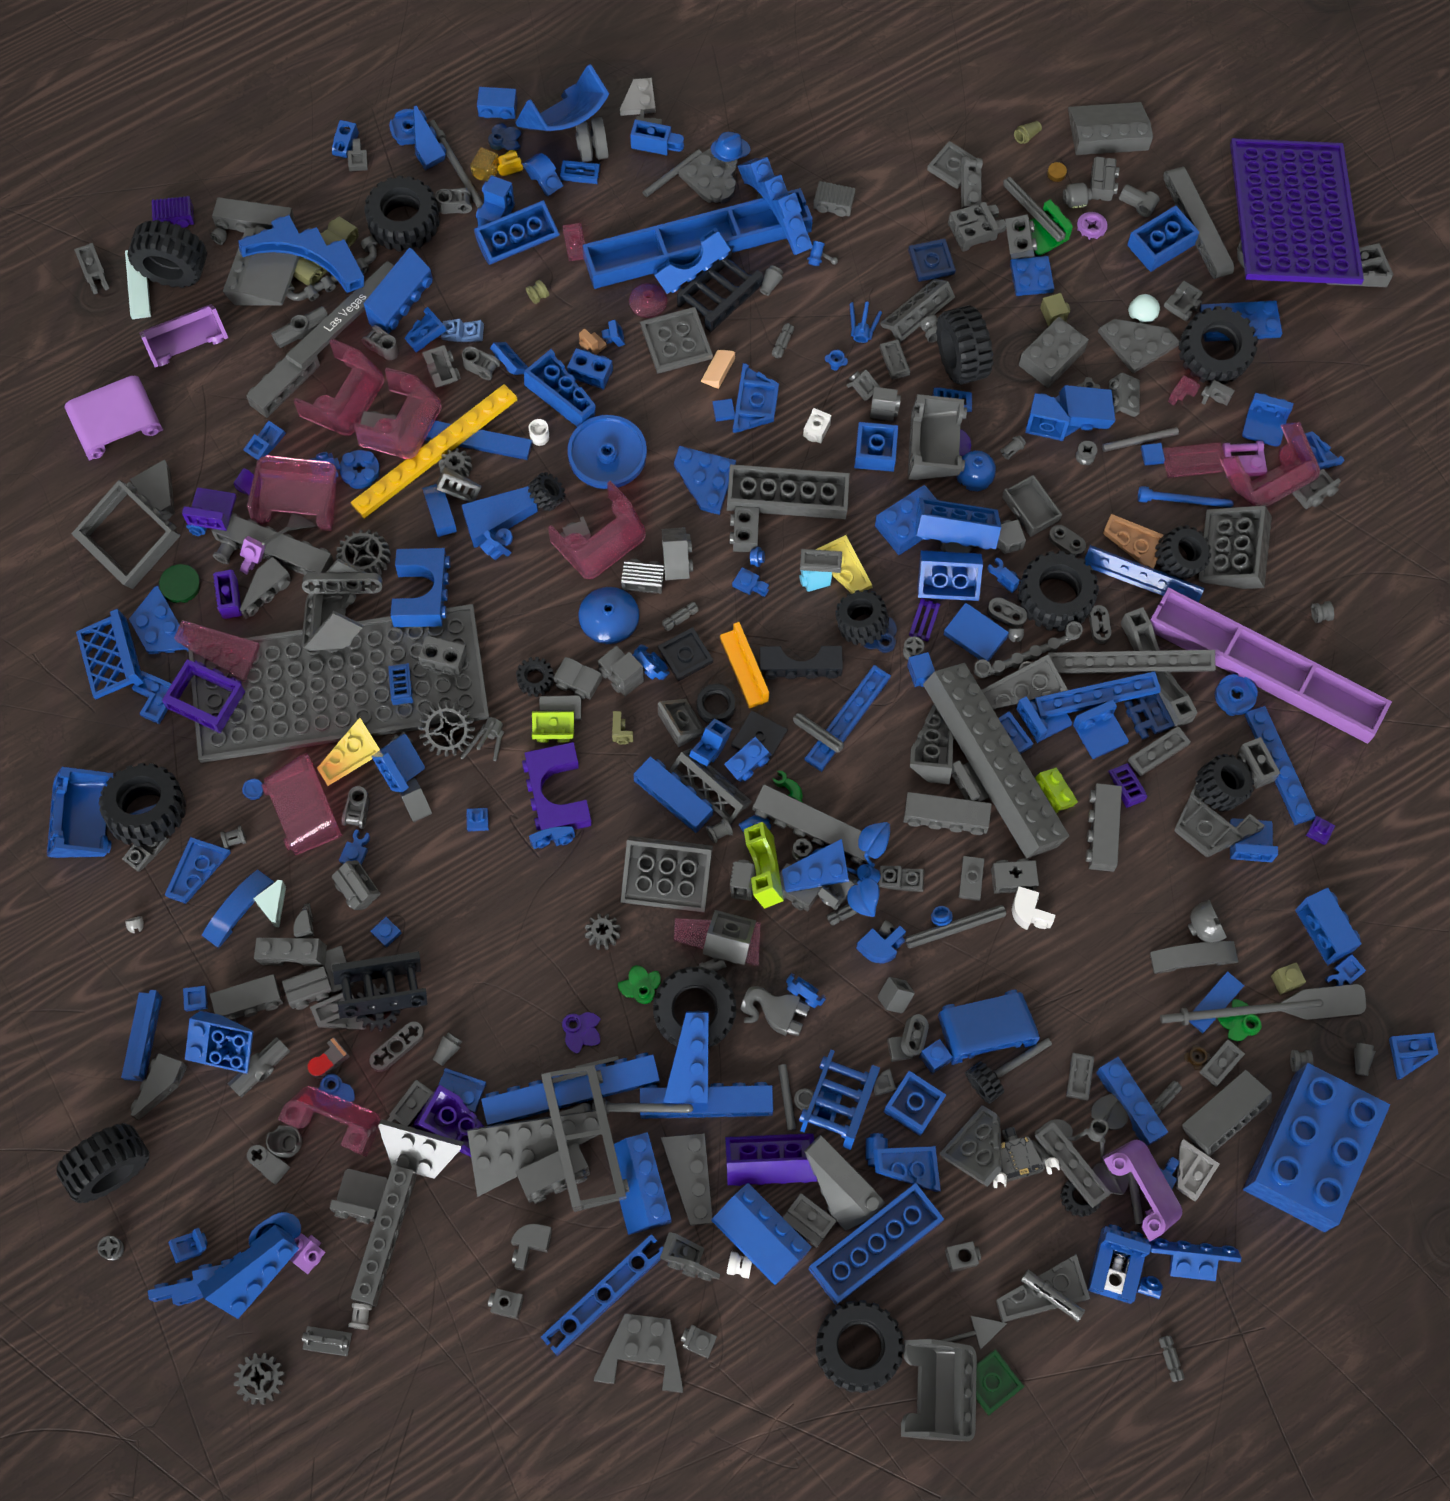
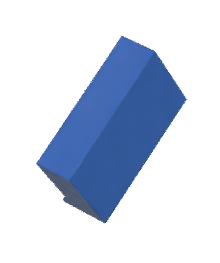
[1059,385,1115,430]
[944,603,1009,662]

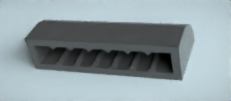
[1182,1070,1272,1157]

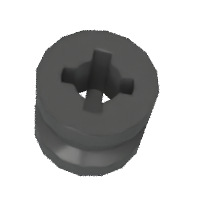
[1076,441,1097,465]
[1311,601,1334,623]
[903,636,924,660]
[1290,1050,1313,1072]
[97,1236,124,1261]

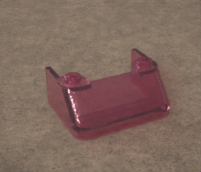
[294,338,384,436]
[354,368,442,459]
[1220,422,1320,507]
[548,481,646,579]

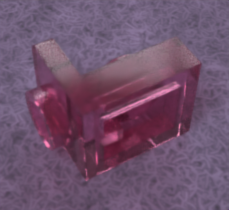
[1168,376,1200,405]

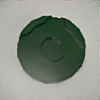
[159,564,201,603]

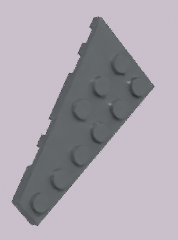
[467,1110,600,1197]

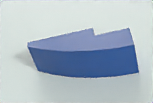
[422,484,457,537]

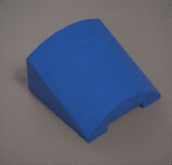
[515,64,609,131]

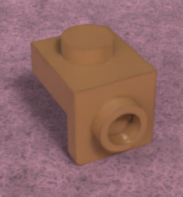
[579,329,607,355]

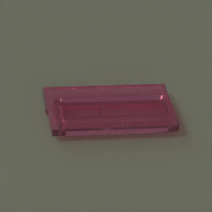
[1162,443,1226,478]

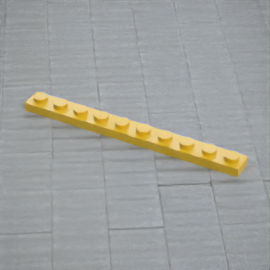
[351,384,517,519]

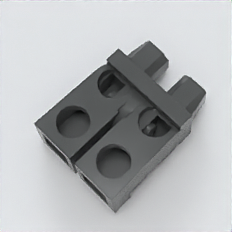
[948,202,1006,252]

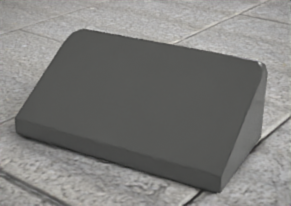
[539,696,581,720]

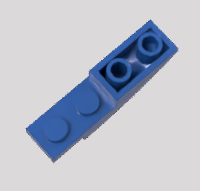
[148,1259,234,1306]

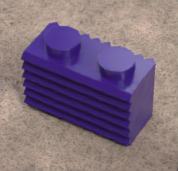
[152,196,194,228]
[213,570,242,619]

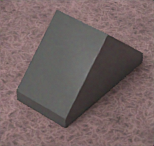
[399,778,432,823]

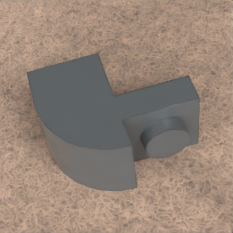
[818,871,860,910]
[511,1224,553,1271]

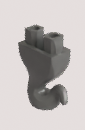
[741,986,810,1036]

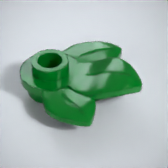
[618,965,661,1004]
[1218,999,1262,1041]

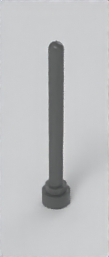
[592,1098,693,1114]

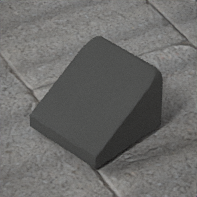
[887,1037,913,1062]

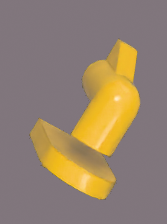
[498,150,523,176]

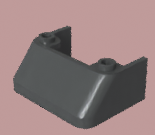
[302,559,366,651]

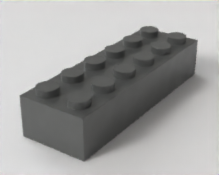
[727,464,850,519]

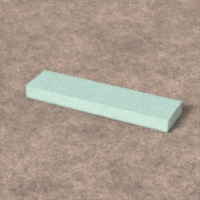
[125,250,151,319]

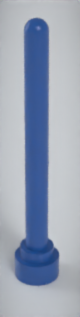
[1138,486,1234,508]

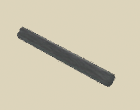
[1003,177,1066,242]
[905,905,1006,949]

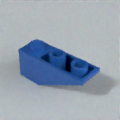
[413,106,446,171]

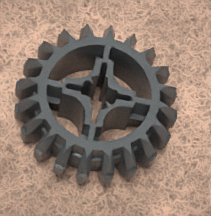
[336,529,391,576]
[418,700,475,757]

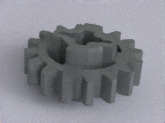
[234,1353,285,1405]

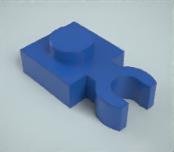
[339,829,370,865]
[1325,954,1366,986]

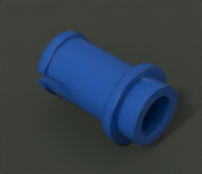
[807,241,825,266]

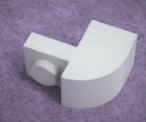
[1012,886,1055,930]

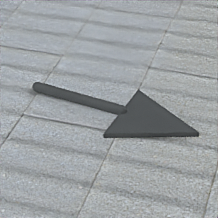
[941,1316,1007,1350]

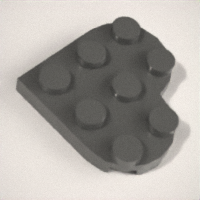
[678,148,737,204]

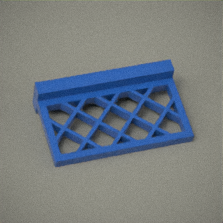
[76,609,144,699]

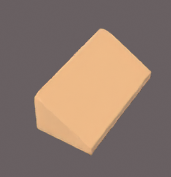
[701,350,735,389]

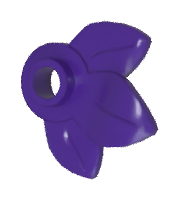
[562,1012,601,1054]

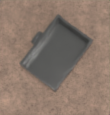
[1002,475,1062,537]

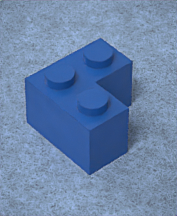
[476,175,515,227]

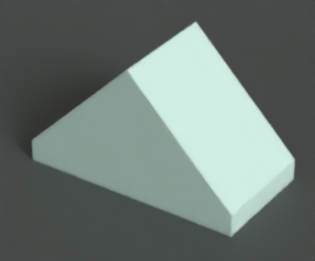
[253,880,286,927]

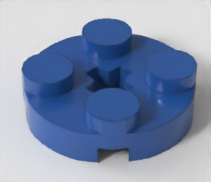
[389,109,415,145]
[340,450,380,489]
[633,645,670,680]
[1215,674,1258,716]
[786,973,826,1008]

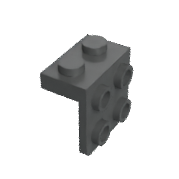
[330,1169,387,1224]
[660,1232,720,1281]

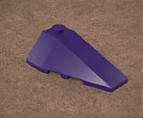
[412,1085,484,1157]

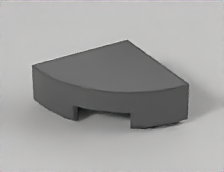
[874,1069,896,1096]

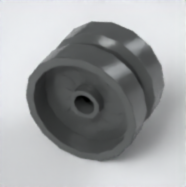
[575,116,608,162]

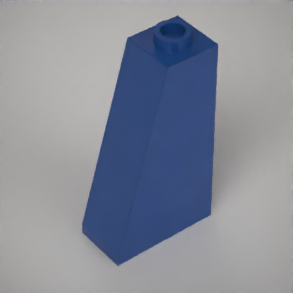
[462,486,538,548]

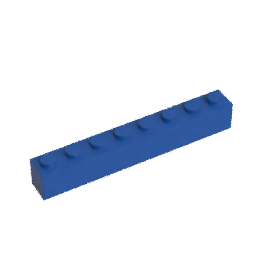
[481,1052,660,1126]

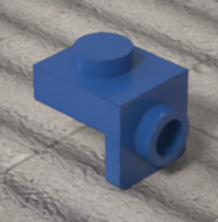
[168,1228,207,1263]

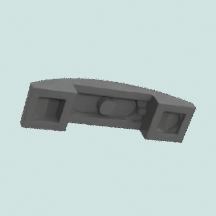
[1150,941,1238,974]

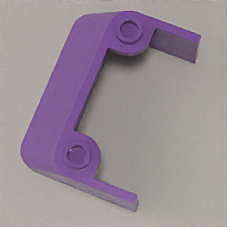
[140,304,228,367]

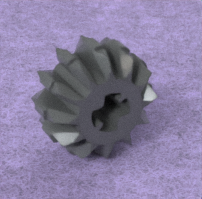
[439,448,473,483]
[585,913,621,950]

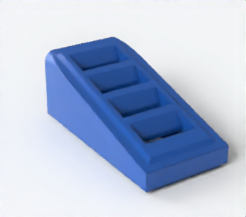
[932,388,972,412]
[388,663,414,705]

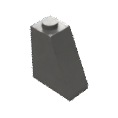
[130,459,175,521]

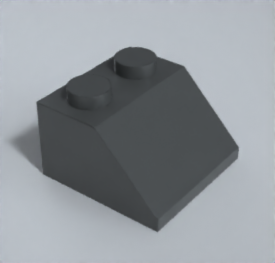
[703,910,756,965]

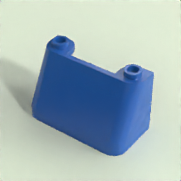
[47,767,113,858]
[938,990,1040,1065]

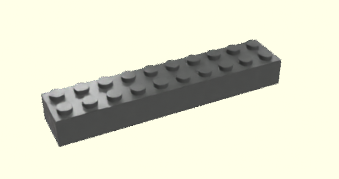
[923,663,1069,859]

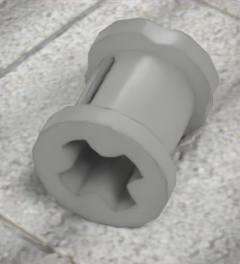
[348,1303,372,1330]

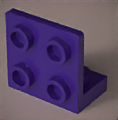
[182,488,236,531]

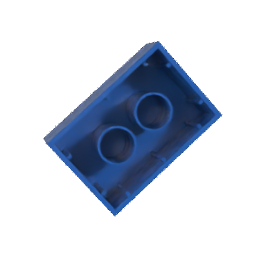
[1243,1063,1390,1232]

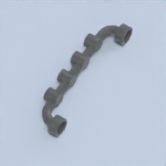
[286,236,378,301]
[974,621,1083,678]

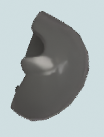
[266,1125,303,1159]

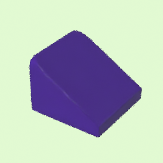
[234,468,264,498]

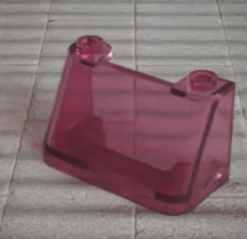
[261,753,342,855]

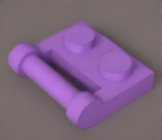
[1222,441,1267,478]

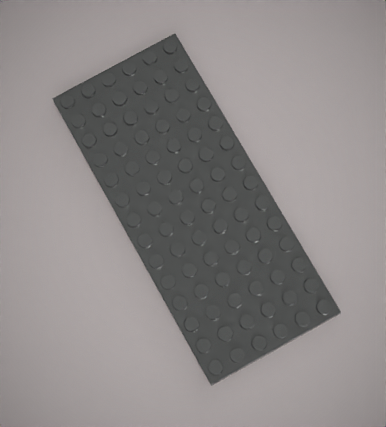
[188,604,489,763]

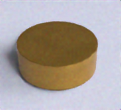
[1047,162,1067,182]

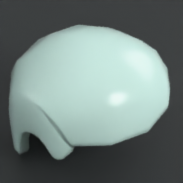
[1128,294,1160,323]

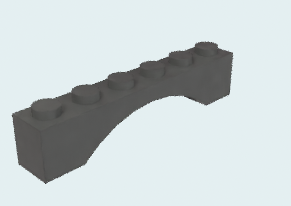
[1121,607,1198,728]

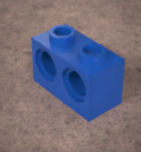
[567,348,613,389]

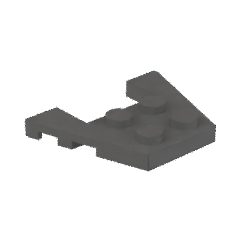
[1174,782,1265,857]
[594,1314,683,1393]

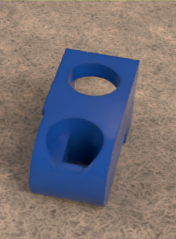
[332,120,359,158]

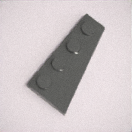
[982,655,1068,710]
[661,1133,713,1226]

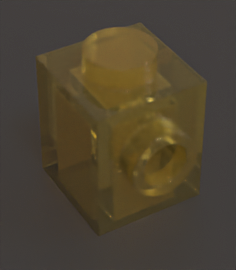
[471,147,499,182]

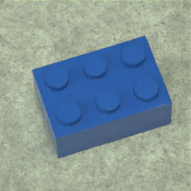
[1127,206,1200,272]
[875,485,937,555]
[917,551,983,601]
[1295,888,1361,966]

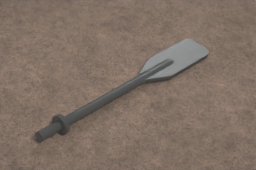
[1160,984,1366,1026]

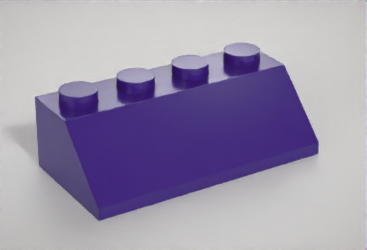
[725,1133,817,1186]

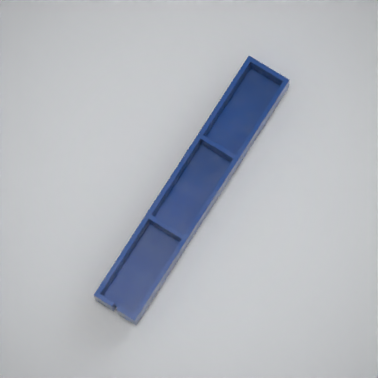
[582,188,813,289]

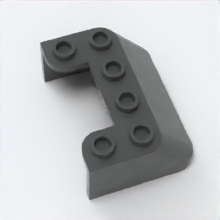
[901,1339,977,1441]

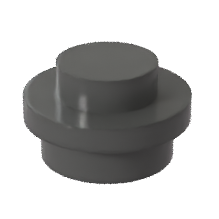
[794,1088,814,1110]

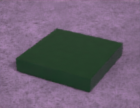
[976,1349,1025,1416]

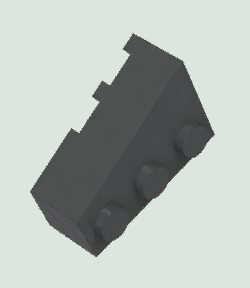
[1326,243,1393,287]

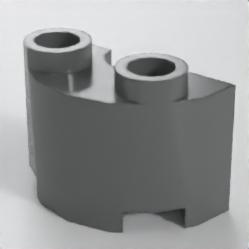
[1164,281,1203,322]
[422,345,461,388]

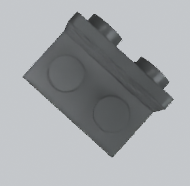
[951,760,990,802]

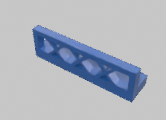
[121,990,162,1082]

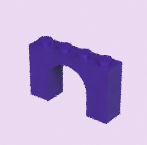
[522,742,592,831]

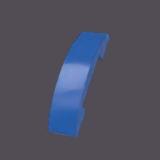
[202,870,274,948]

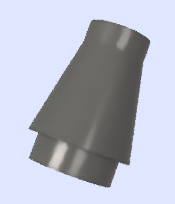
[760,265,783,296]
[433,1032,462,1066]
[1353,1043,1376,1076]

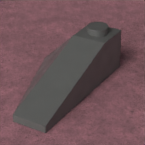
[910,704,953,784]

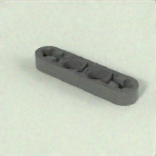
[302,573,383,594]

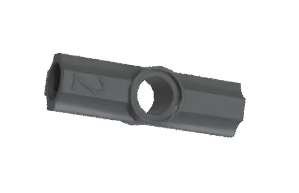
[271,306,328,348]
[227,1037,290,1098]

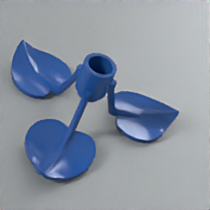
[809,822,890,917]

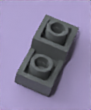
[122,837,170,872]
[879,866,925,892]

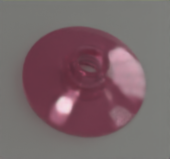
[629,284,667,318]

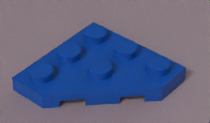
[674,446,736,515]

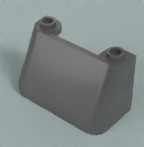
[908,394,967,480]

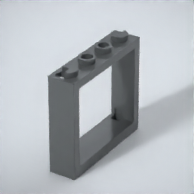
[71,480,181,589]

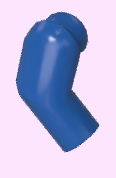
[739,815,771,832]

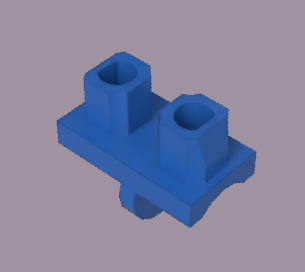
[479,528,513,560]

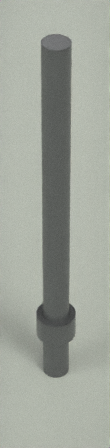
[428,120,484,208]

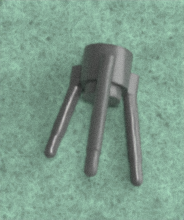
[460,717,504,761]

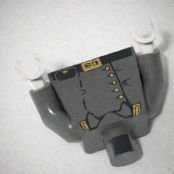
[993,1127,1060,1188]

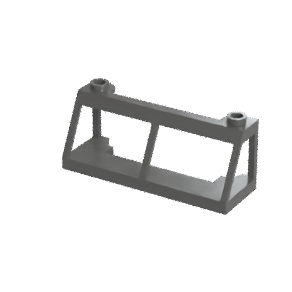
[541,1065,630,1212]

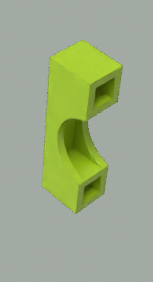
[744,822,784,908]

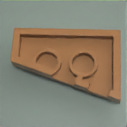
[1103,514,1164,569]

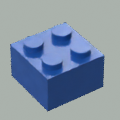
[854,422,898,472]
[884,1071,946,1137]

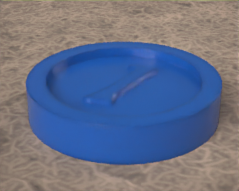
[242,779,264,800]

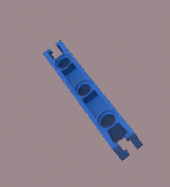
[541,1234,663,1356]

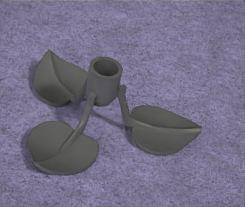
[1035,1094,1129,1195]

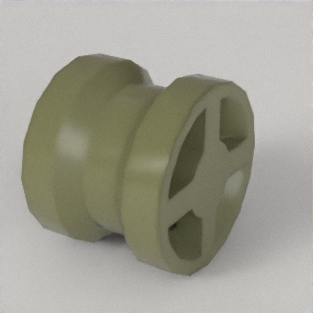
[526,280,549,304]

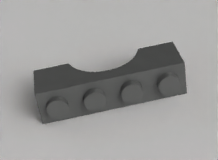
[940,520,1026,554]

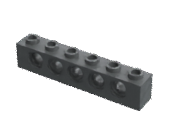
[351,1165,417,1307]

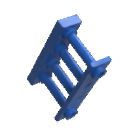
[799,1050,880,1150]

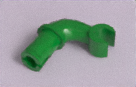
[772,771,803,803]

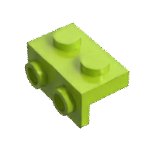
[532,711,574,743]
[1035,767,1078,814]

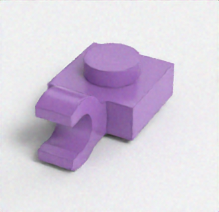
[240,536,266,574]

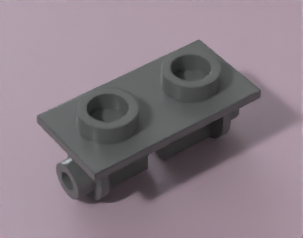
[302,1326,352,1356]

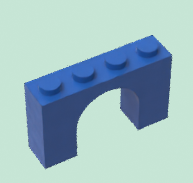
[391,548,450,627]

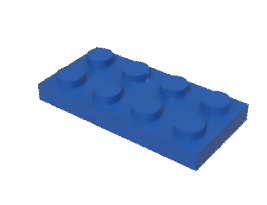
[1199,301,1282,342]

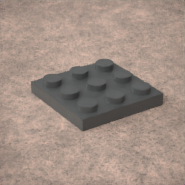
[640,307,713,374]

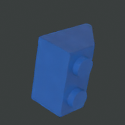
[1025,393,1070,441]

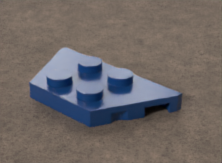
[733,363,779,433]
[129,586,191,654]

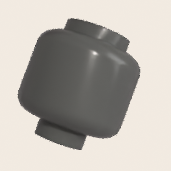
[1063,182,1092,208]

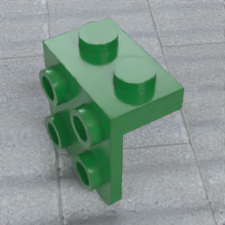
[1018,199,1073,256]

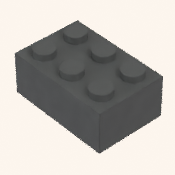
[1019,317,1089,388]
[515,1143,590,1204]

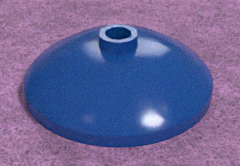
[578,587,639,644]

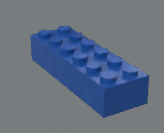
[808,1183,944,1306]

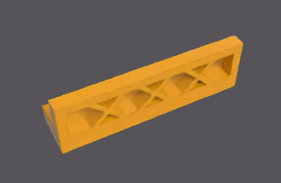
[720,622,769,708]

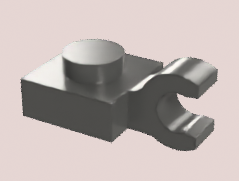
[348,139,368,171]

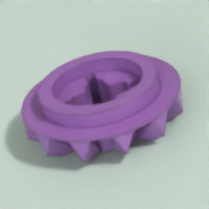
[1077,212,1107,240]

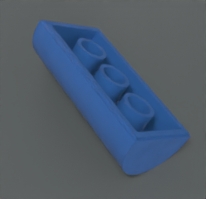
[474,200,560,265]

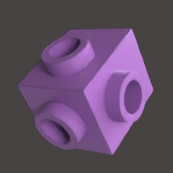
[290,1233,325,1274]

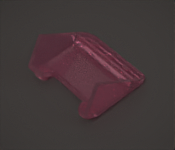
[247,456,337,531]

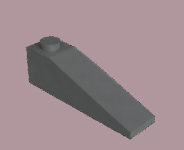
[804,1135,885,1231]

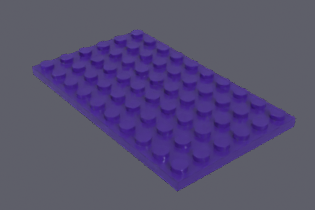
[1230,138,1364,285]

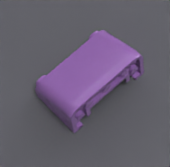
[65,376,163,460]
[1102,1140,1182,1241]

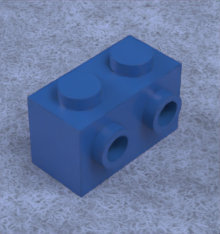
[724,737,771,782]

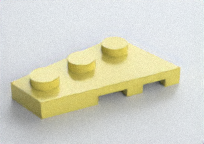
[815,535,873,594]
[317,718,380,786]

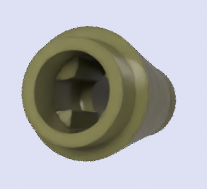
[1014,121,1042,144]

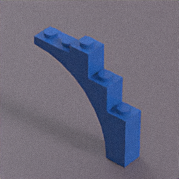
[738,157,813,255]
[238,215,364,293]

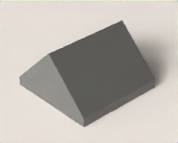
[658,699,705,748]

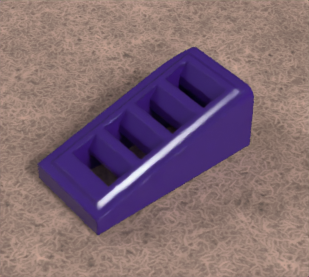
[1108,763,1148,808]

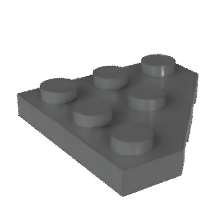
[1098,319,1180,374]
[939,1105,1002,1187]

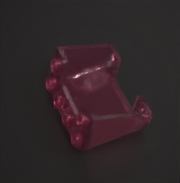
[278,1086,381,1157]

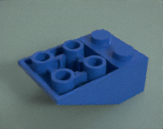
[185,1011,253,1074]

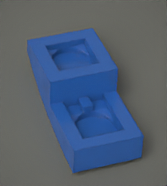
[243,421,286,461]

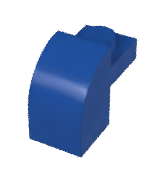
[522,153,563,196]
[689,719,732,767]
[856,926,906,964]

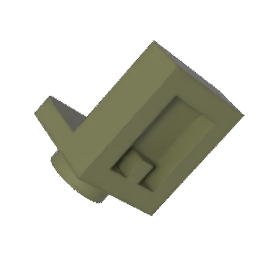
[612,711,633,744]

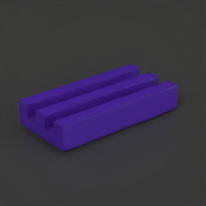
[909,598,940,642]

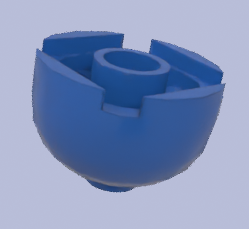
[956,450,996,491]

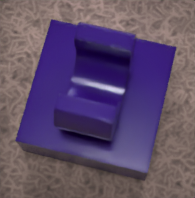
[1306,816,1335,845]

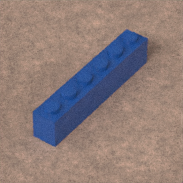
[640,1082,773,1119]

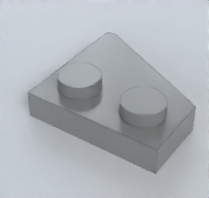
[620,78,656,116]
[1176,1139,1219,1201]

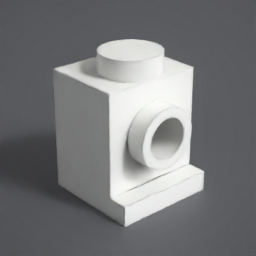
[803,408,831,443]

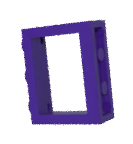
[162,659,245,733]

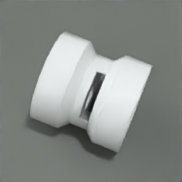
[529,419,550,446]
[727,1251,752,1279]

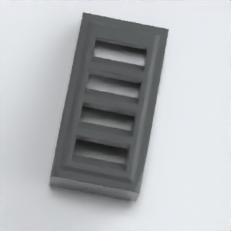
[437,467,481,502]

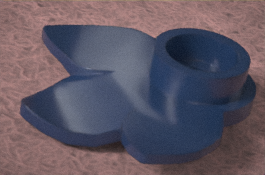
[488,123,522,150]
[863,617,897,653]

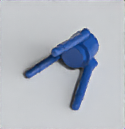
[850,301,882,343]

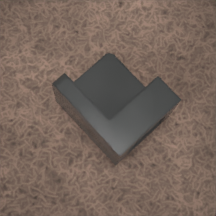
[878,977,915,1013]

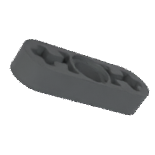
[369,1022,424,1072]

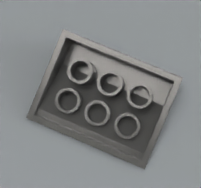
[1068,102,1153,155]
[223,228,300,305]
[1199,505,1272,589]
[620,836,713,912]

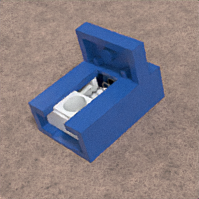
[1087,1224,1151,1304]

